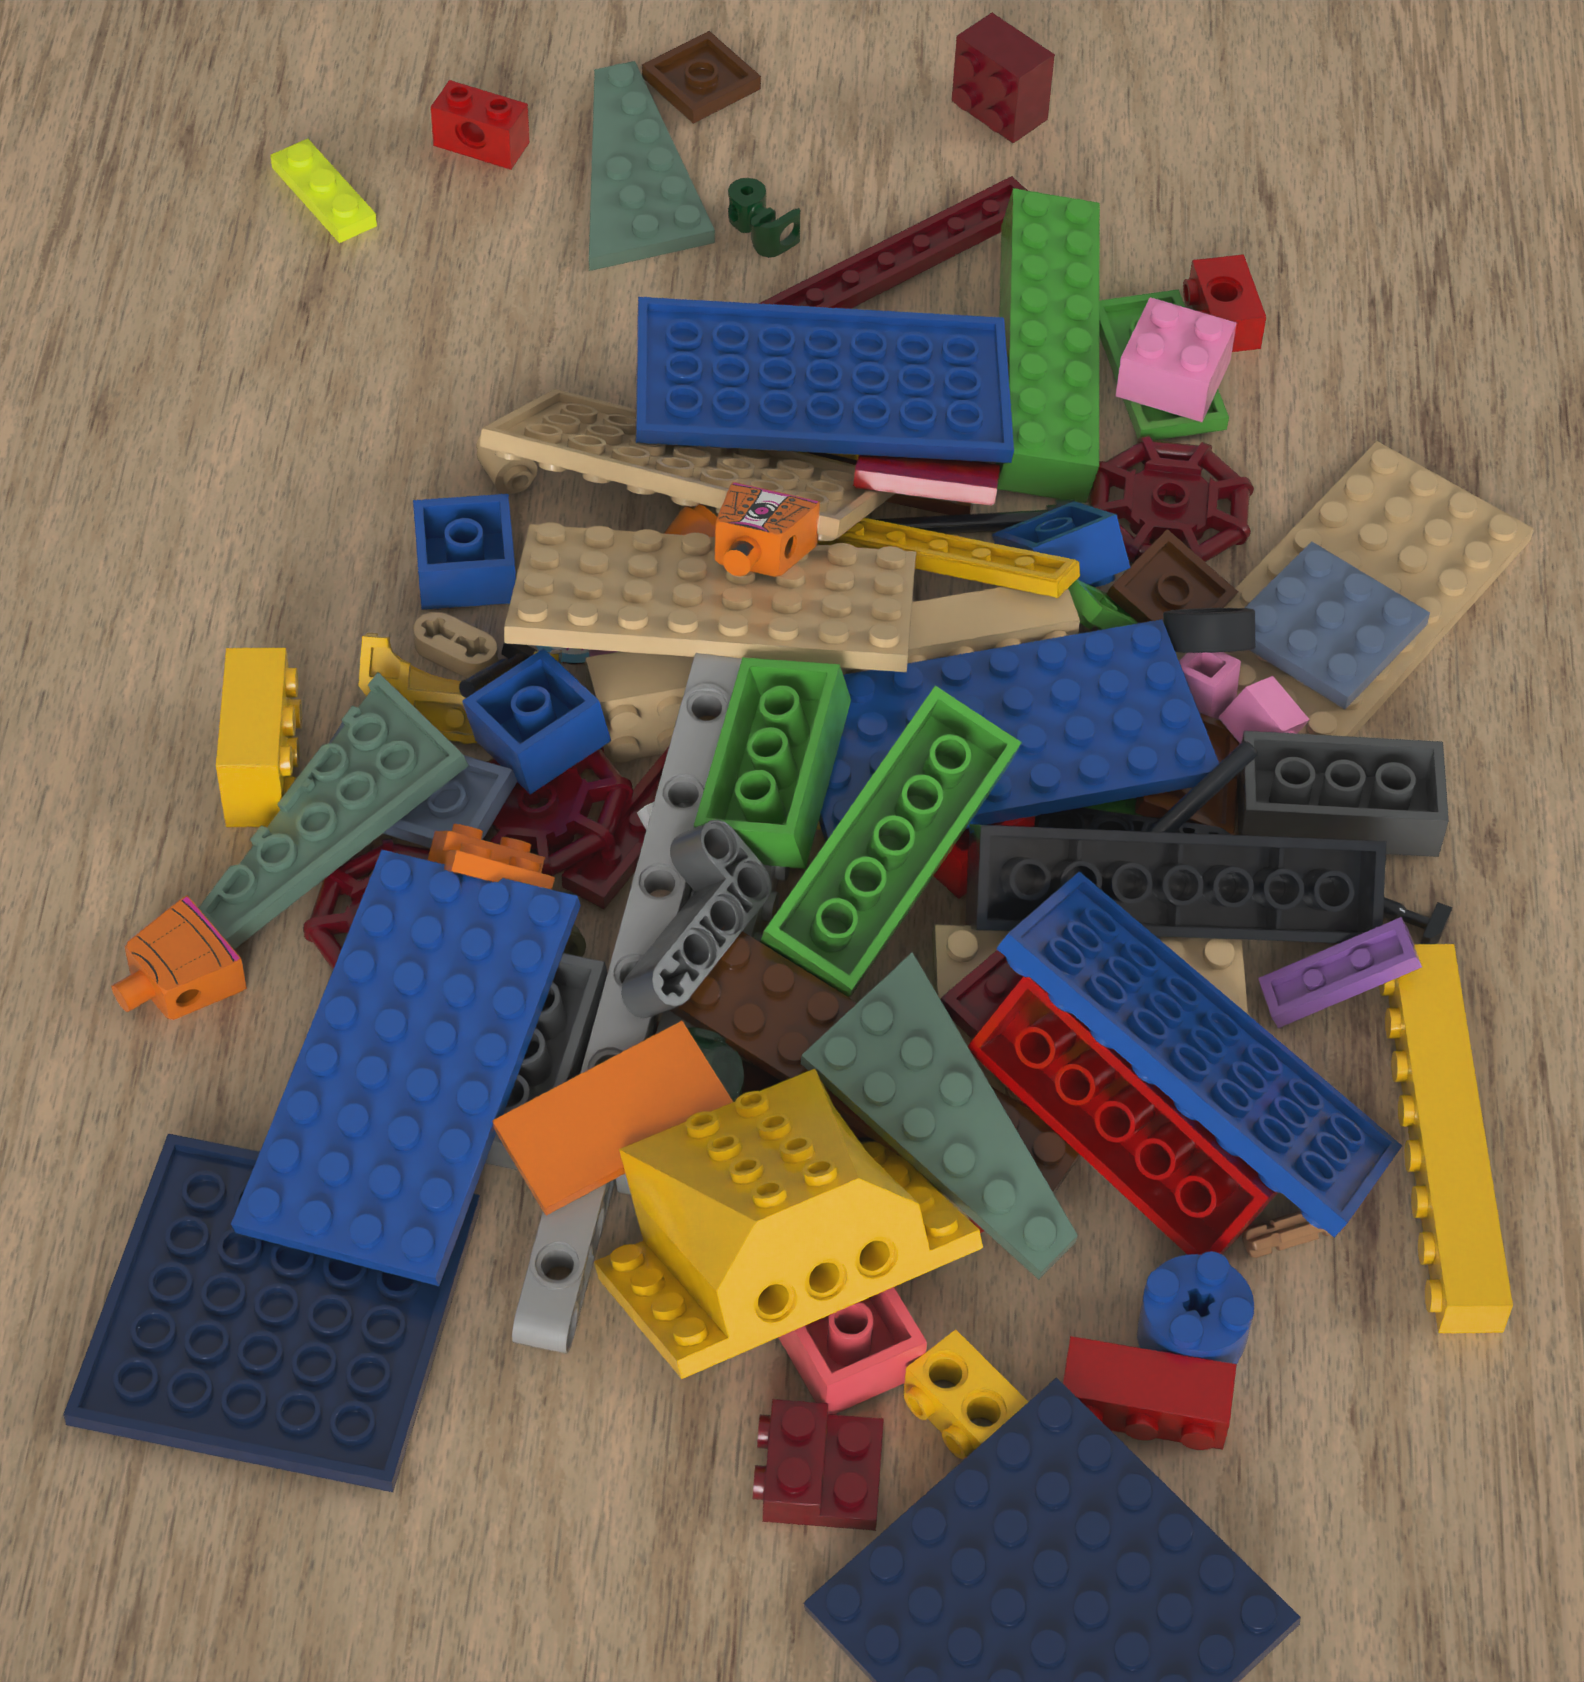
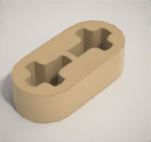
[413,612,498,678]

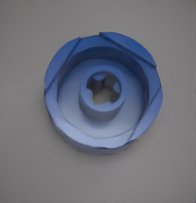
[1137,1251,1254,1364]

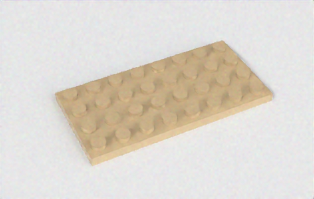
[479,389,895,541]
[1175,441,1534,737]
[504,522,916,672]

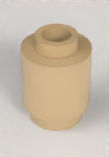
[476,435,537,494]

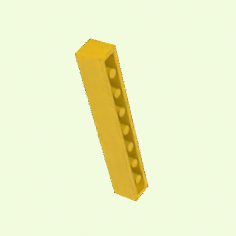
[1379,944,1513,1333]

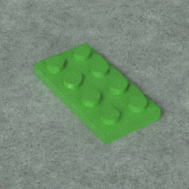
[1099,289,1229,440]

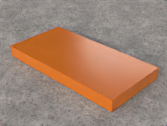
[492,1021,733,1216]

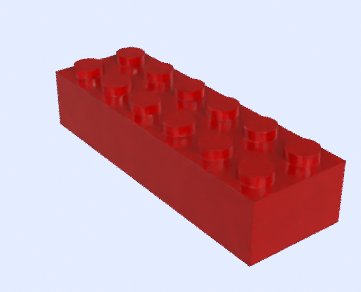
[968,976,1278,1255]

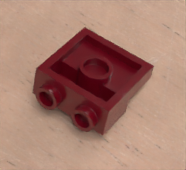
[752,1399,884,1531]

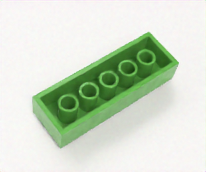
[760,686,1022,998]

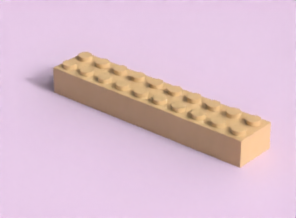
[586,587,1080,763]

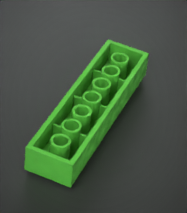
[996,188,1100,503]

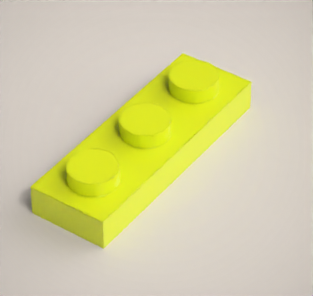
[270,138,377,243]

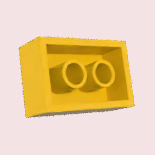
[216,648,302,827]

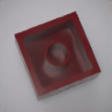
[952,12,1055,143]

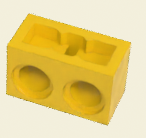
[903,1329,1029,1459]

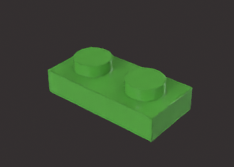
[1068,579,1138,630]

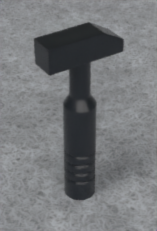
[459,643,537,698]
[1383,897,1453,944]

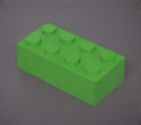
[694,657,851,869]

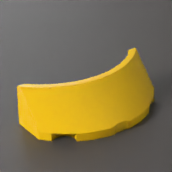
[358,633,562,744]

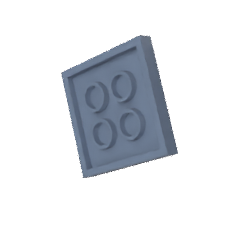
[1245,542,1430,709]

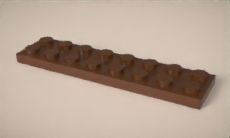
[669,925,1081,1194]

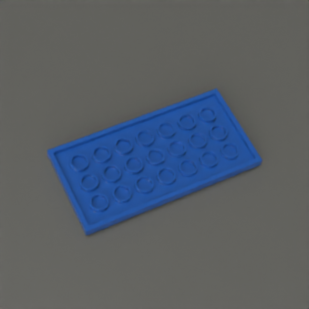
[636,297,1014,463]
[819,619,1219,843]
[231,850,581,1286]
[996,872,1402,1238]

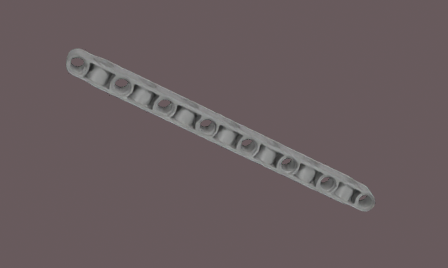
[512,653,742,1354]

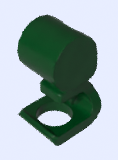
[728,178,801,258]

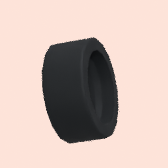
[1163,608,1256,653]

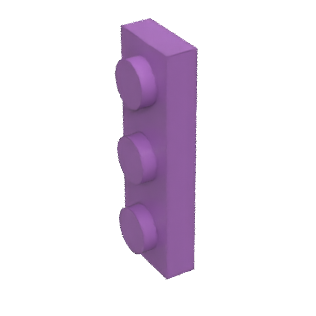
[1258,917,1422,1028]

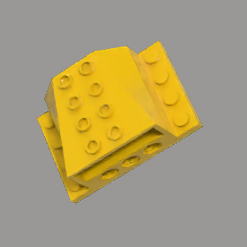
[594,1068,983,1379]

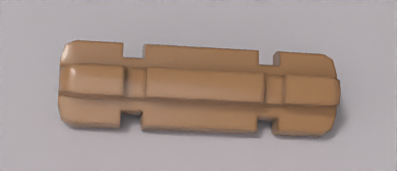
[1242,1211,1345,1258]

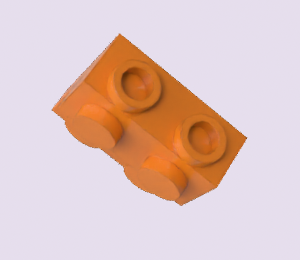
[428,824,555,890]

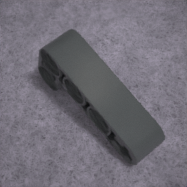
[621,819,772,1018]

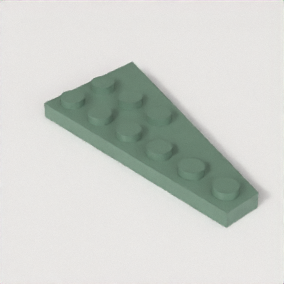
[589,61,715,271]
[198,672,469,949]
[801,952,1078,1280]

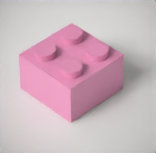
[1116,297,1237,422]

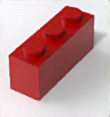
[1063,1336,1237,1450]

